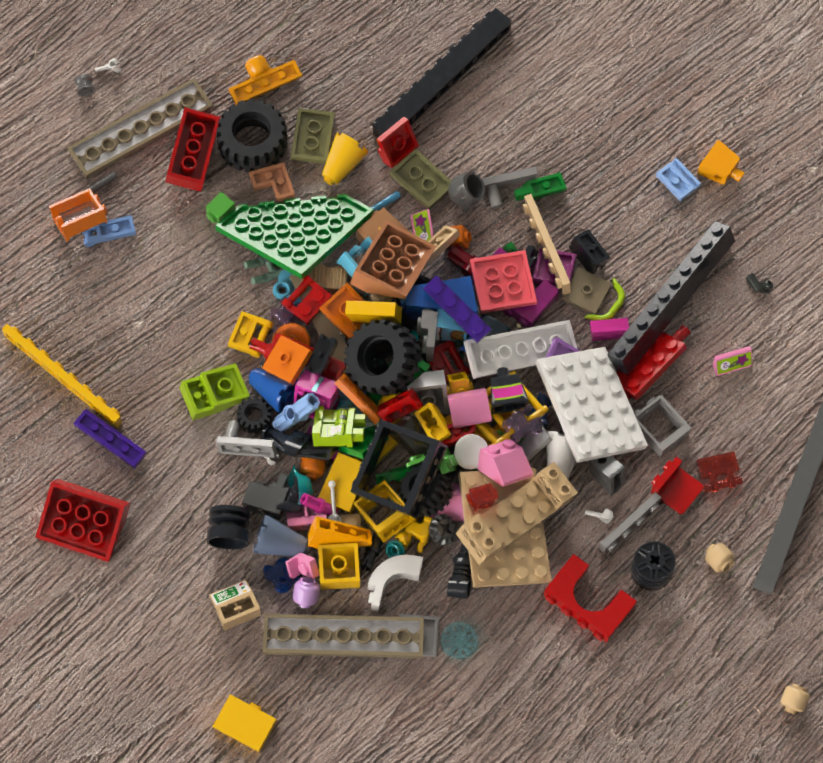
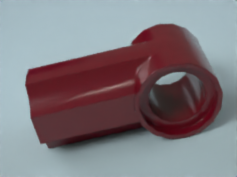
[446,245,479,280]

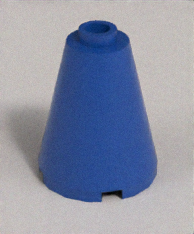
[249,368,298,413]

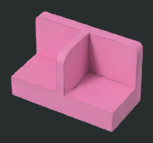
[286,505,327,532]

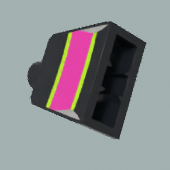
[491,367,528,415]

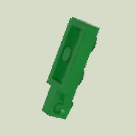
[514,172,567,201]
[375,465,418,485]

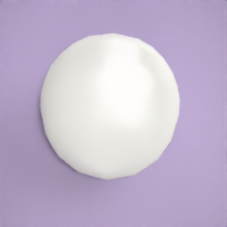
[454,434,488,470]

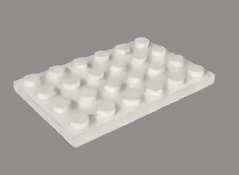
[535,347,648,463]

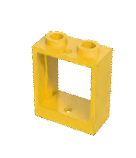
[353,480,415,543]

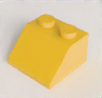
[318,543,360,590]

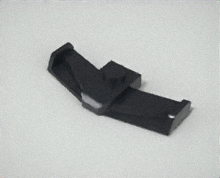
[261,424,338,461]

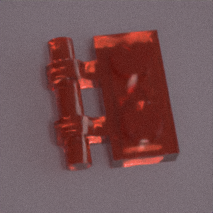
[696,452,743,492]

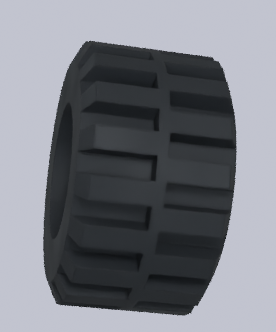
[399,463,453,517]

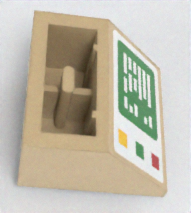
[209,579,261,631]

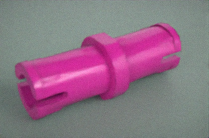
[300,493,338,516]

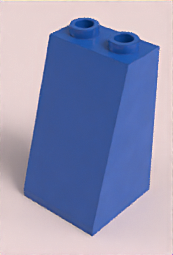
[400,276,478,320]

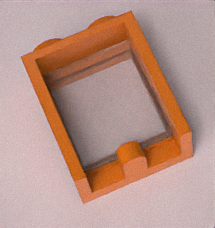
[49,188,108,242]

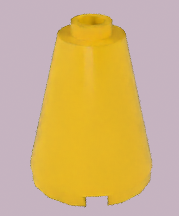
[322,132,368,186]

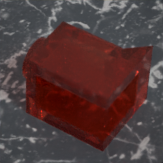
[465,483,498,515]

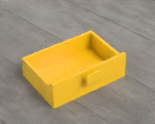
[345,301,402,324]
[318,452,368,514]
[212,694,278,753]

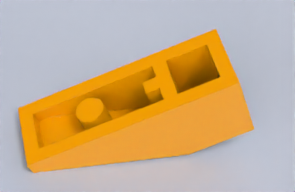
[308,516,372,549]

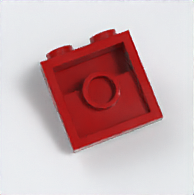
[376,117,419,168]

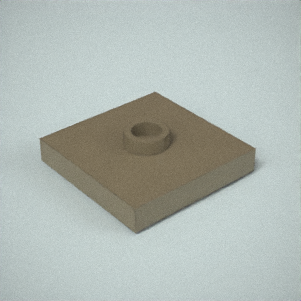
[561,267,612,314]

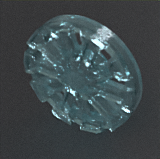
[441,622,478,659]

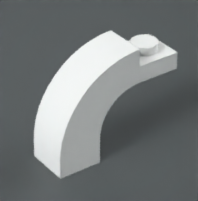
[368,555,423,612]

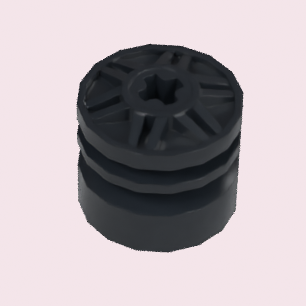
[207,505,250,550]
[631,541,676,591]

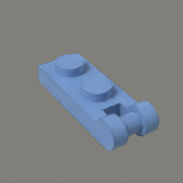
[82,215,136,247]

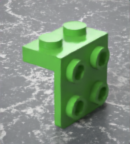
[406,448,458,474]

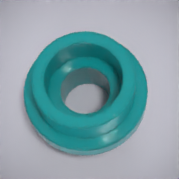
[386,540,405,558]

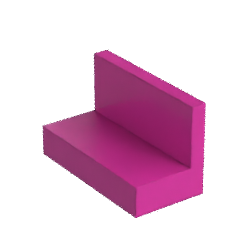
[589,318,630,341]

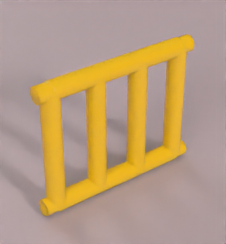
[475,371,549,445]

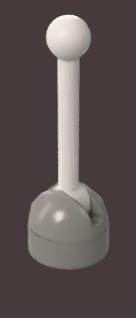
[328,480,343,523]

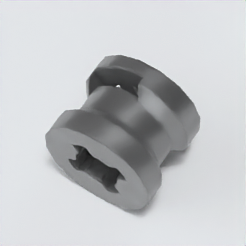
[74,74,95,96]

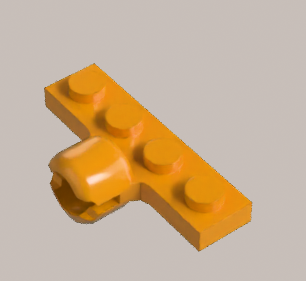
[228,55,302,105]

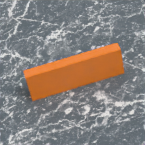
[334,373,381,425]

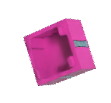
[293,370,340,419]

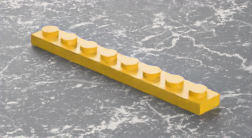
[2,324,122,428]

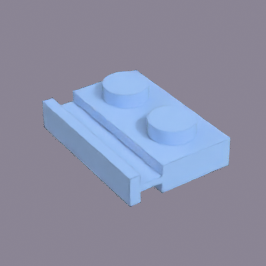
[656,158,701,202]

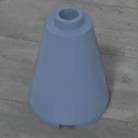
[253,515,309,557]

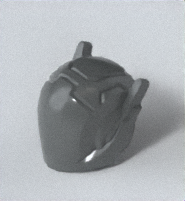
[448,172,485,213]

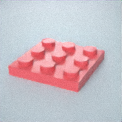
[469,250,537,314]

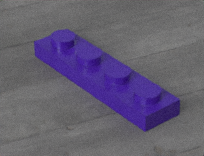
[423,275,491,344]
[74,409,147,469]

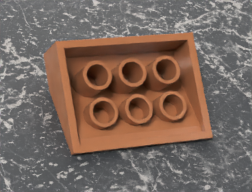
[350,220,436,299]

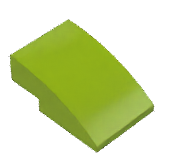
[179,363,250,421]

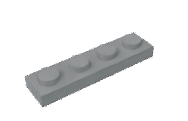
[599,492,661,554]

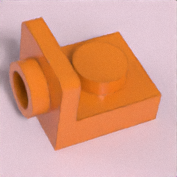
[442,225,472,249]

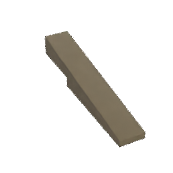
[289,274,348,374]

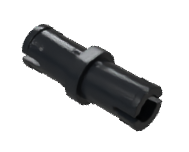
[359,532,383,571]

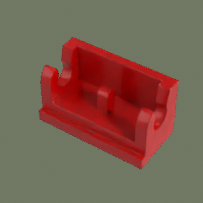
[377,388,423,423]

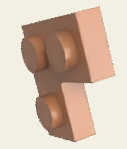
[249,162,295,202]

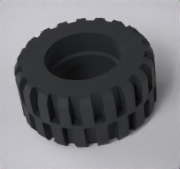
[216,99,288,173]
[344,319,421,396]

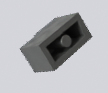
[242,474,289,520]

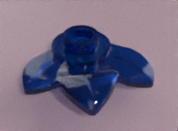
[263,557,302,593]

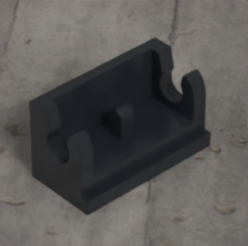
[569,229,611,274]
[305,334,338,376]

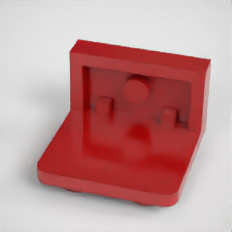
[651,457,704,515]

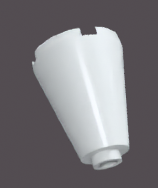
[546,431,576,479]

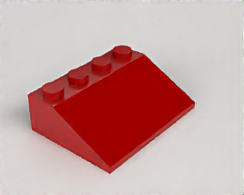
[35,479,131,562]

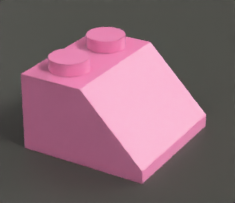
[478,439,533,487]

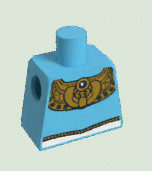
[435,309,467,341]

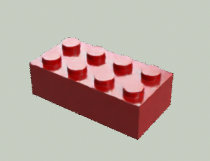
[165,107,220,192]

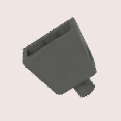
[589,456,626,495]

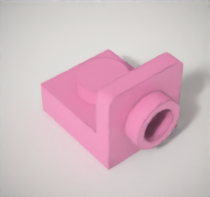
[286,553,319,579]

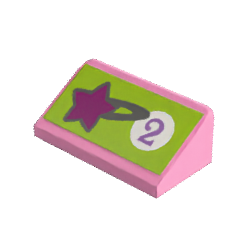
[410,209,433,242]
[712,346,752,376]

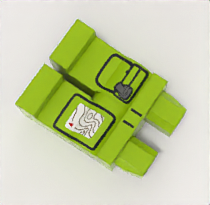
[312,406,366,447]

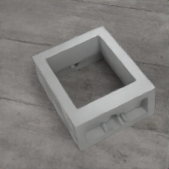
[634,395,692,458]

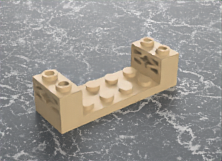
[456,462,578,566]

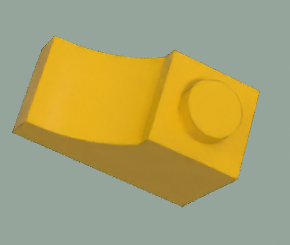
[414,402,451,442]

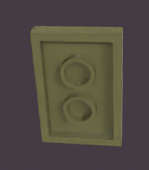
[291,108,335,164]
[389,149,451,210]

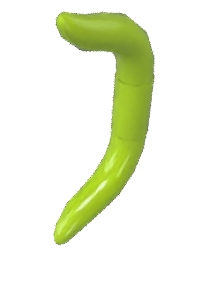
[584,278,625,321]

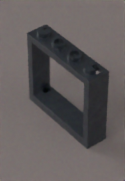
[350,420,448,519]

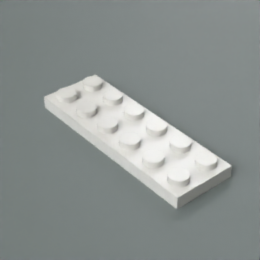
[463,320,577,379]

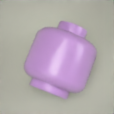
[293,577,320,608]

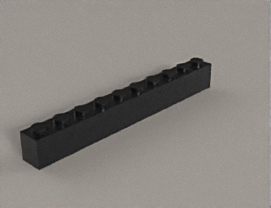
[373,8,512,138]
[607,221,735,375]

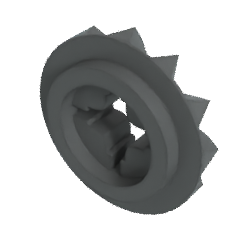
[429,514,457,546]

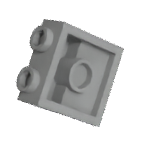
[417,309,438,362]

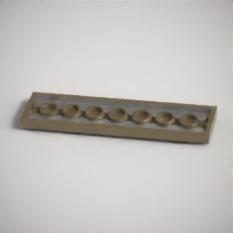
[67,78,214,179]
[262,614,424,658]

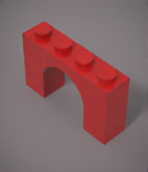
[544,554,637,643]

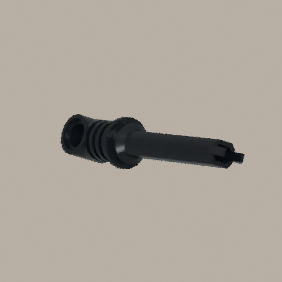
[447,543,471,599]

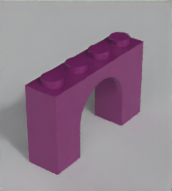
[471,247,559,328]

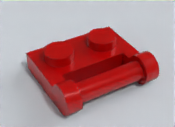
[281,275,332,325]
[423,341,471,385]

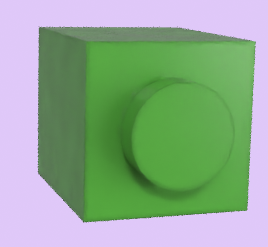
[206,192,235,223]

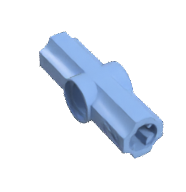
[272,393,320,432]

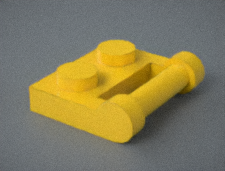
[228,311,273,358]

